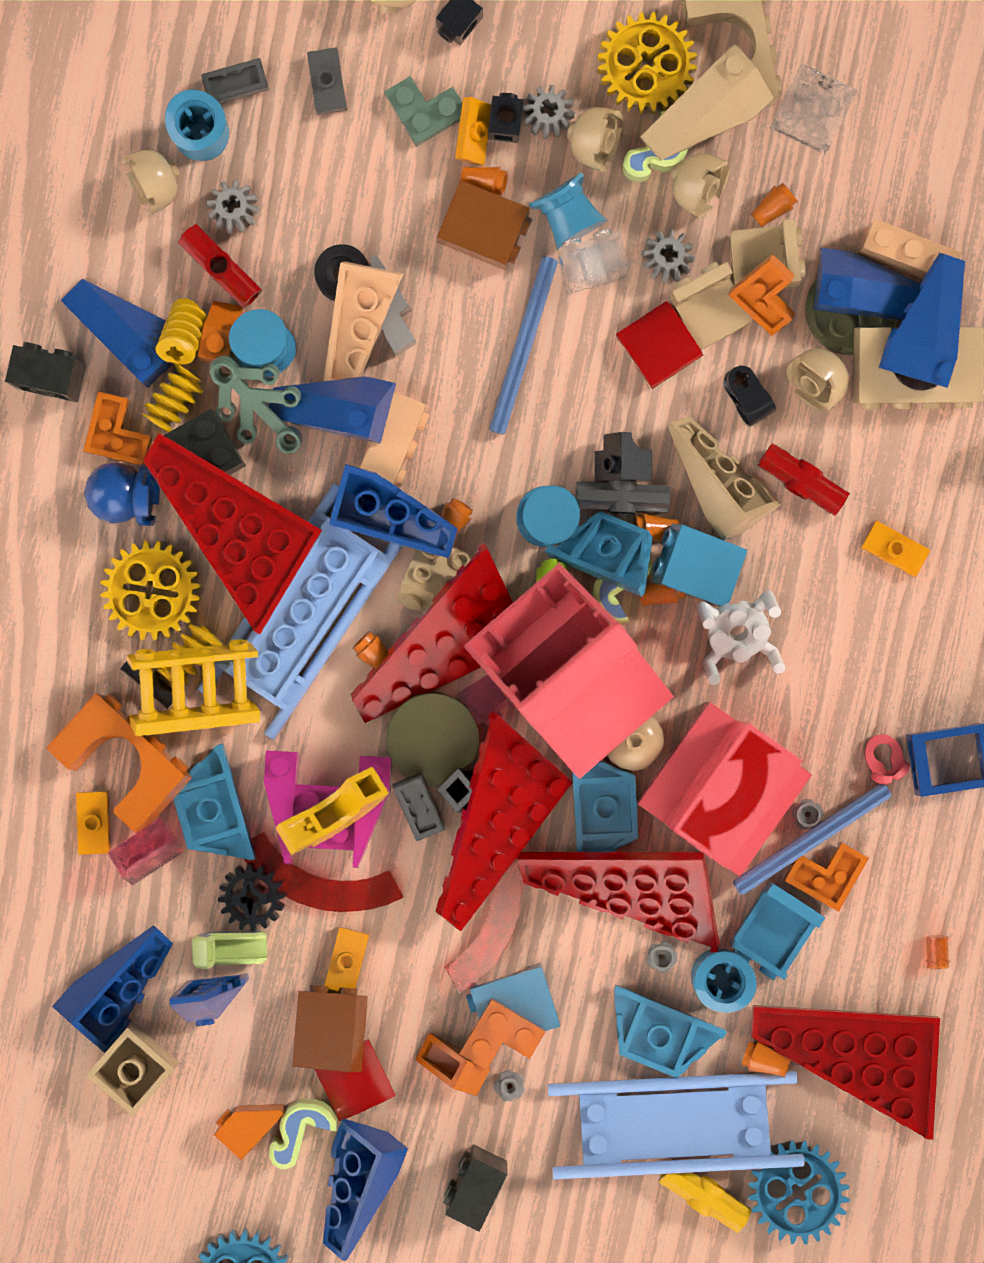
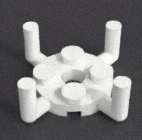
[697,590,785,685]

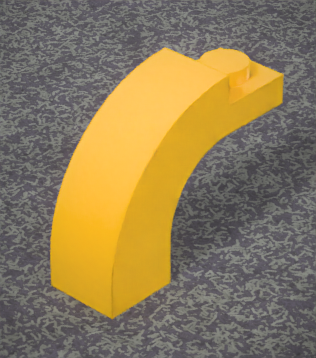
[276,767,389,855]

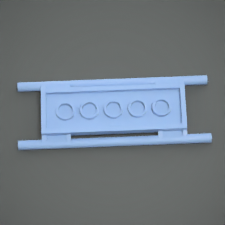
[197,483,403,740]
[548,1071,804,1180]

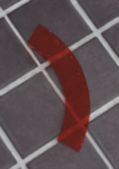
[243,831,404,912]
[445,855,523,994]

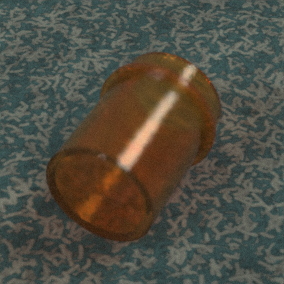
[925,935,950,969]

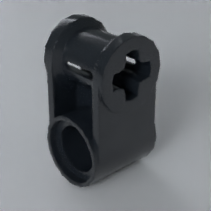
[723,365,776,427]

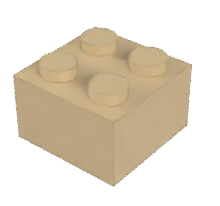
[86,1022,180,1117]

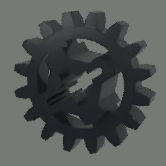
[218,862,287,931]

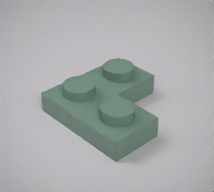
[384,76,462,147]

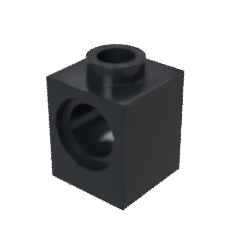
[436,0,483,46]
[488,93,523,143]

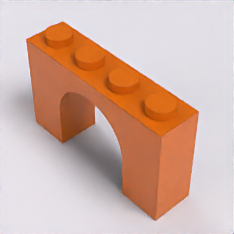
[46,693,192,833]

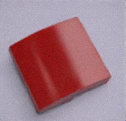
[616,301,704,389]
[314,1038,396,1121]

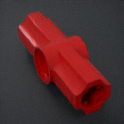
[177,224,262,309]
[757,443,850,516]

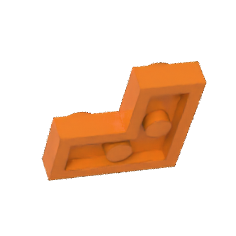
[728,254,795,336]
[83,391,152,466]
[783,842,869,912]
[460,998,546,1070]

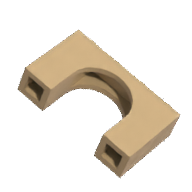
[681,0,782,106]
[853,327,984,409]

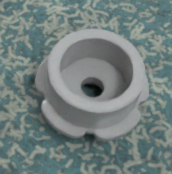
[792,799,823,829]
[647,941,677,972]
[494,1070,525,1101]

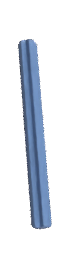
[490,256,558,435]
[733,784,891,895]

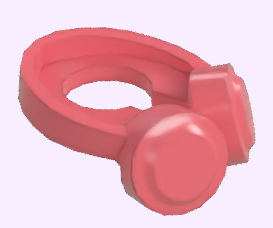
[864,734,910,784]

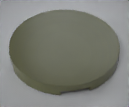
[805,279,897,355]
[386,692,479,786]

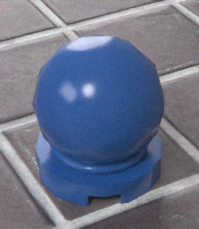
[84,462,160,526]

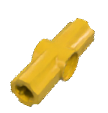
[658,1158,752,1233]

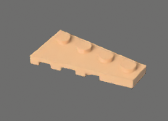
[324,261,403,381]

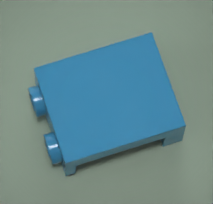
[651,524,748,607]
[729,881,825,980]
[466,963,560,1045]

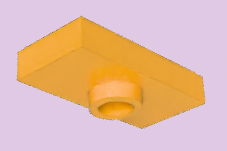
[455,96,491,166]
[860,520,931,578]
[76,791,111,855]
[324,926,370,992]

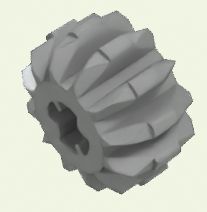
[522,85,575,139]
[206,180,260,234]
[642,229,695,283]

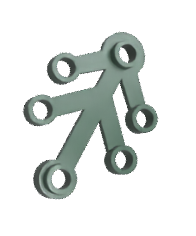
[209,356,302,454]

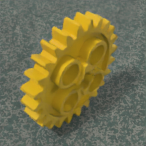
[597,12,697,114]
[100,540,202,641]

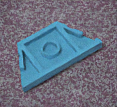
[545,511,653,597]
[173,744,257,860]
[572,761,639,852]
[614,984,727,1078]

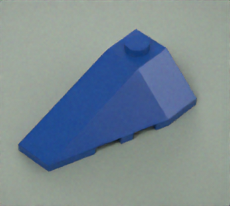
[813,248,921,321]
[878,253,965,388]
[52,925,173,1053]
[323,1119,408,1261]

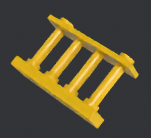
[127,639,260,736]

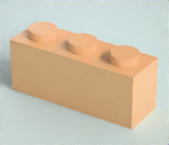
[857,219,962,280]
[360,392,430,488]

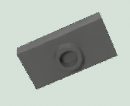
[307,47,347,115]
[201,58,269,104]
[392,772,445,841]

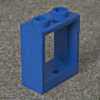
[906,723,984,797]

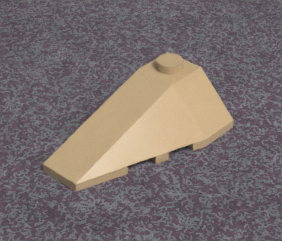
[640,44,774,161]
[667,416,781,541]

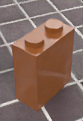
[437,180,532,271]
[292,985,368,1072]

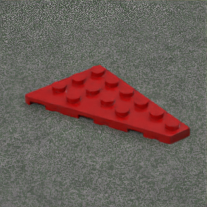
[143,433,322,635]
[350,543,513,723]
[435,712,573,932]
[518,852,720,952]
[751,1005,940,1140]

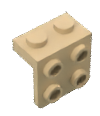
[730,219,805,289]
[669,262,751,350]
[396,547,474,613]

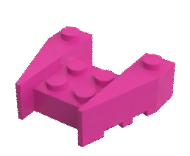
[264,750,392,868]

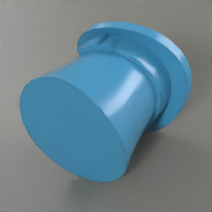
[165,90,229,161]
[529,172,608,250]
[229,309,297,378]
[516,485,580,547]
[691,948,757,1013]

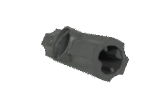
[575,480,670,514]

